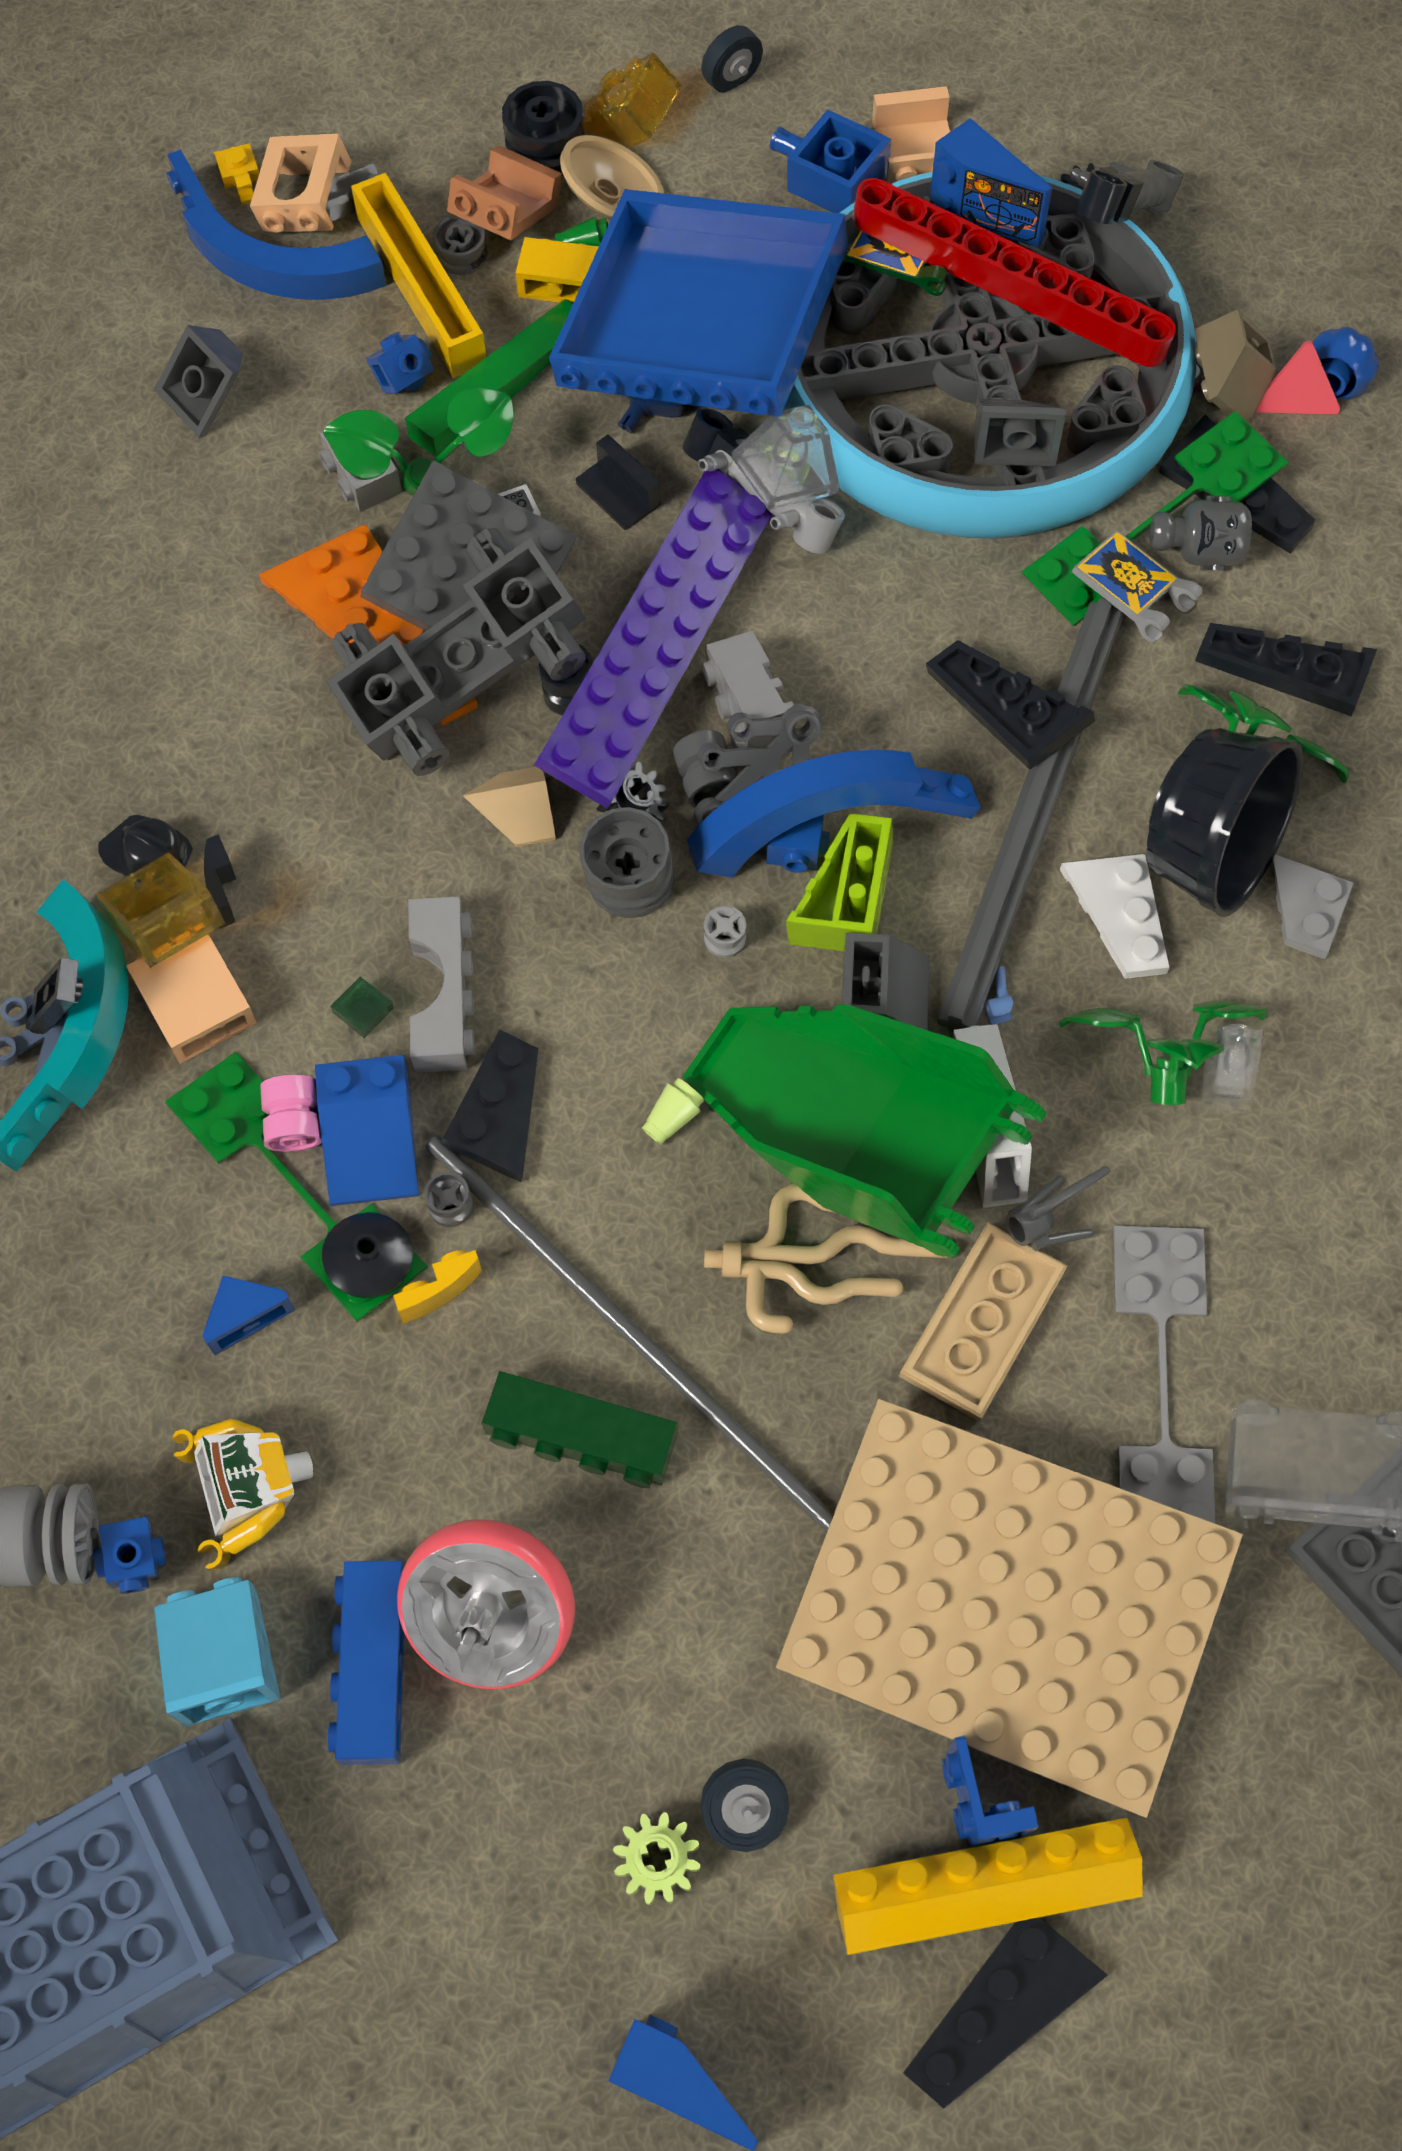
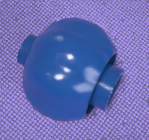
[1313,327,1379,399]

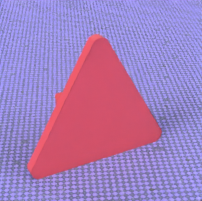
[1255,341,1340,414]

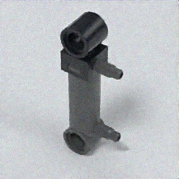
[1070,160,1184,224]

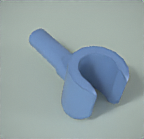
[985,966,1013,1025]

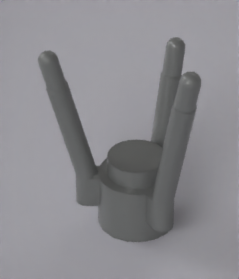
[1006,1166,1110,1251]

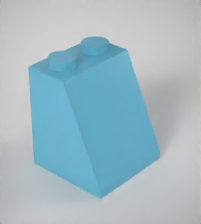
[154,1577,281,1727]

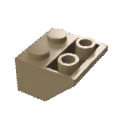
[1194,309,1277,423]

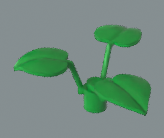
[323,388,514,495]
[1178,684,1350,783]
[1060,1001,1268,1105]

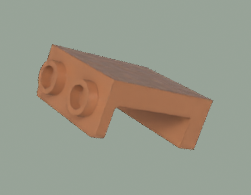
[447,145,562,241]

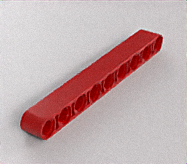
[852,178,1176,367]

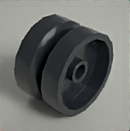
[502,81,585,176]

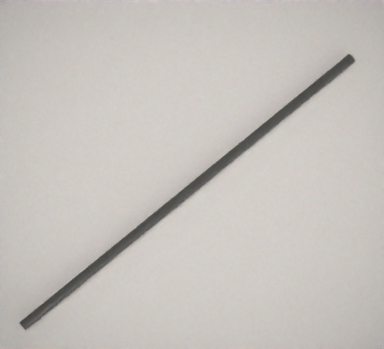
[426,1136,834,1533]

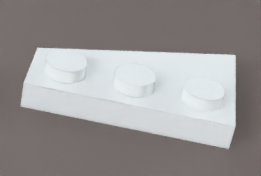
[1060,854,1169,979]

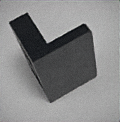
[576,434,661,530]

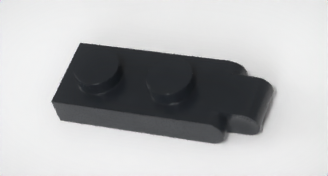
[25,957,83,1034]

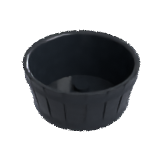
[1146,728,1304,917]

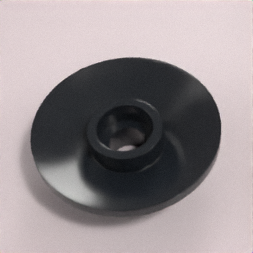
[322,1212,413,1298]

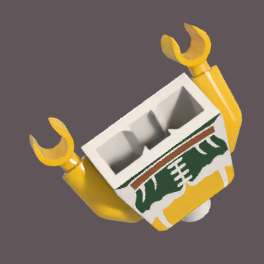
[172,1419,313,1570]

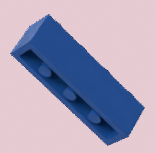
[328,1561,405,1765]

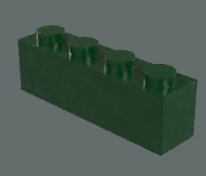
[482,1371,678,1488]

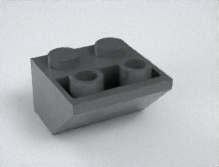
[841,933,930,1030]

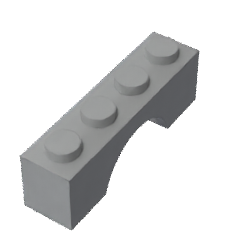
[408,896,475,1073]

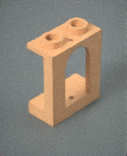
[250,134,352,233]

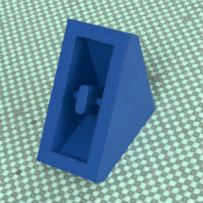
[202,1276,295,1355]

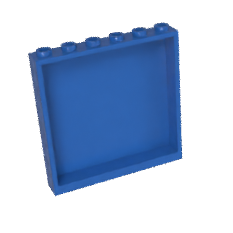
[549,189,848,417]

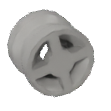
[704,906,747,958]

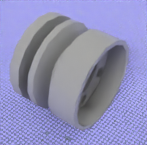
[0,1483,99,1588]

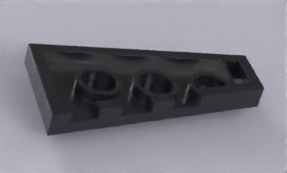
[1159,414,1315,554]
[1195,623,1377,717]
[926,640,1095,770]
[903,1917,1108,2109]

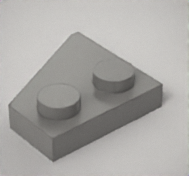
[1271,855,1354,959]

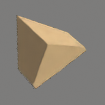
[462,767,556,847]

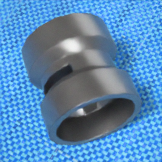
[424,1172,473,1227]

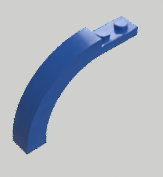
[166,149,386,300]
[687,750,981,878]

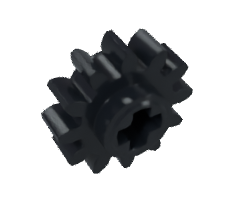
[596,762,670,822]

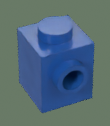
[767,815,830,873]

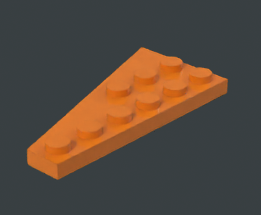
[258,524,478,726]

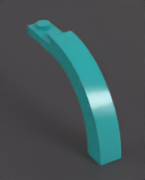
[0,879,129,1172]

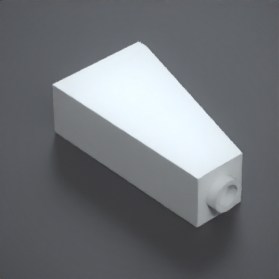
[953,1024,1032,1208]

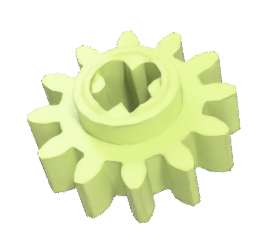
[613,1812,701,1905]

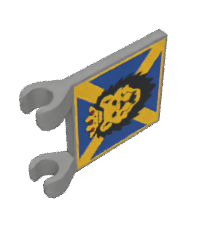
[1072,530,1203,643]

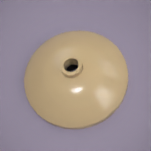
[560,135,665,219]

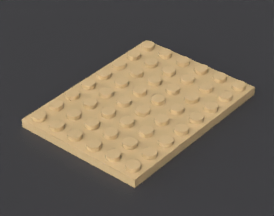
[776,1399,1243,1818]

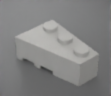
[701,631,796,754]

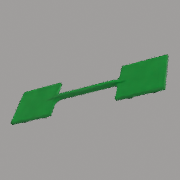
[1021,411,1289,626]
[165,1052,428,1322]

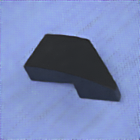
[204,834,236,928]

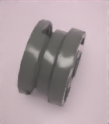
[433,216,488,275]

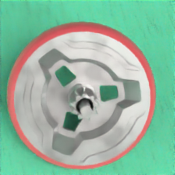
[397,1519,575,1689]

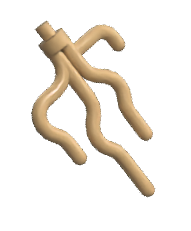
[704,1184,950,1334]

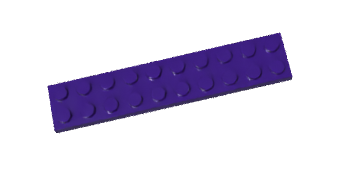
[534,470,772,808]

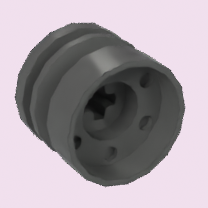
[579,807,675,918]

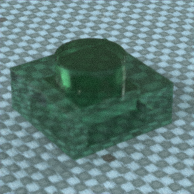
[330,976,394,1038]

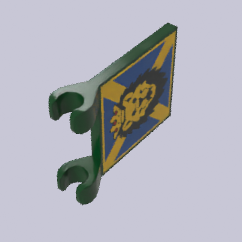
[845,230,947,296]

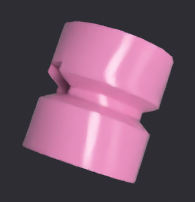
[260,1075,322,1152]

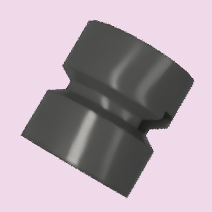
[672,730,737,808]

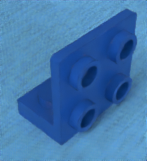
[941,1735,1039,1848]

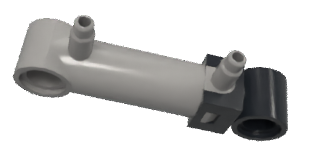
[682,408,845,554]

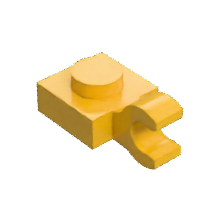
[214,143,259,205]

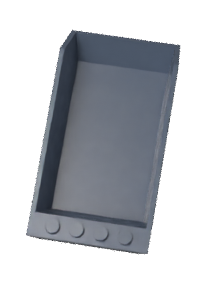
[0,1717,339,2139]

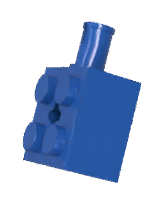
[770,109,891,213]

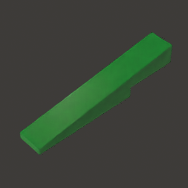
[405,299,573,457]

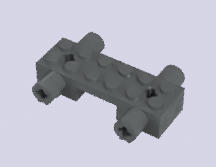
[326,528,586,776]

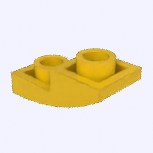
[393,1250,482,1324]

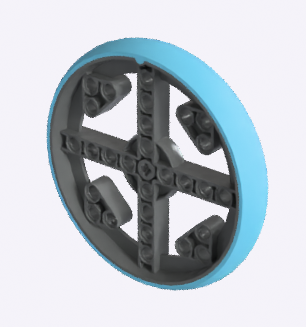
[782,172,1197,538]

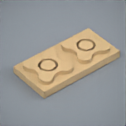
[899,1222,1068,1422]

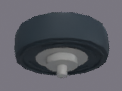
[701,25,763,93]
[700,1758,790,1852]

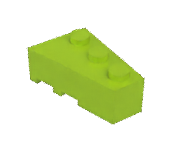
[786,813,893,951]

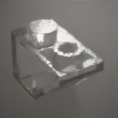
[1202,1024,1264,1113]

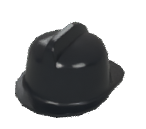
[98,815,193,888]

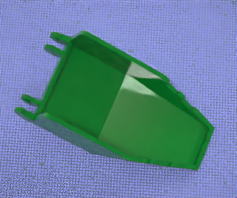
[682,1005,1047,1259]

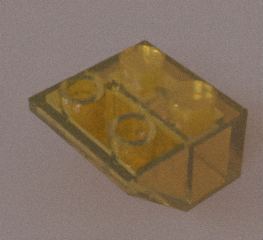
[583,52,683,147]

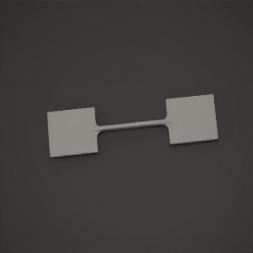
[1113,1226,1215,1524]

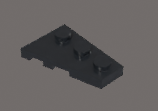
[441,1029,539,1182]

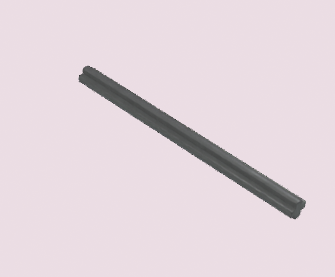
[937,598,1124,1032]

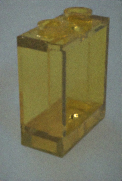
[95,852,225,968]

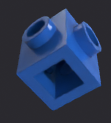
[365,332,434,393]
[94,1517,166,1594]

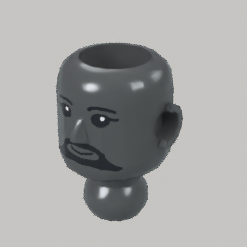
[1149,496,1252,571]

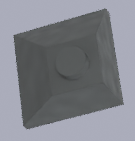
[154,325,243,438]
[975,398,1066,466]

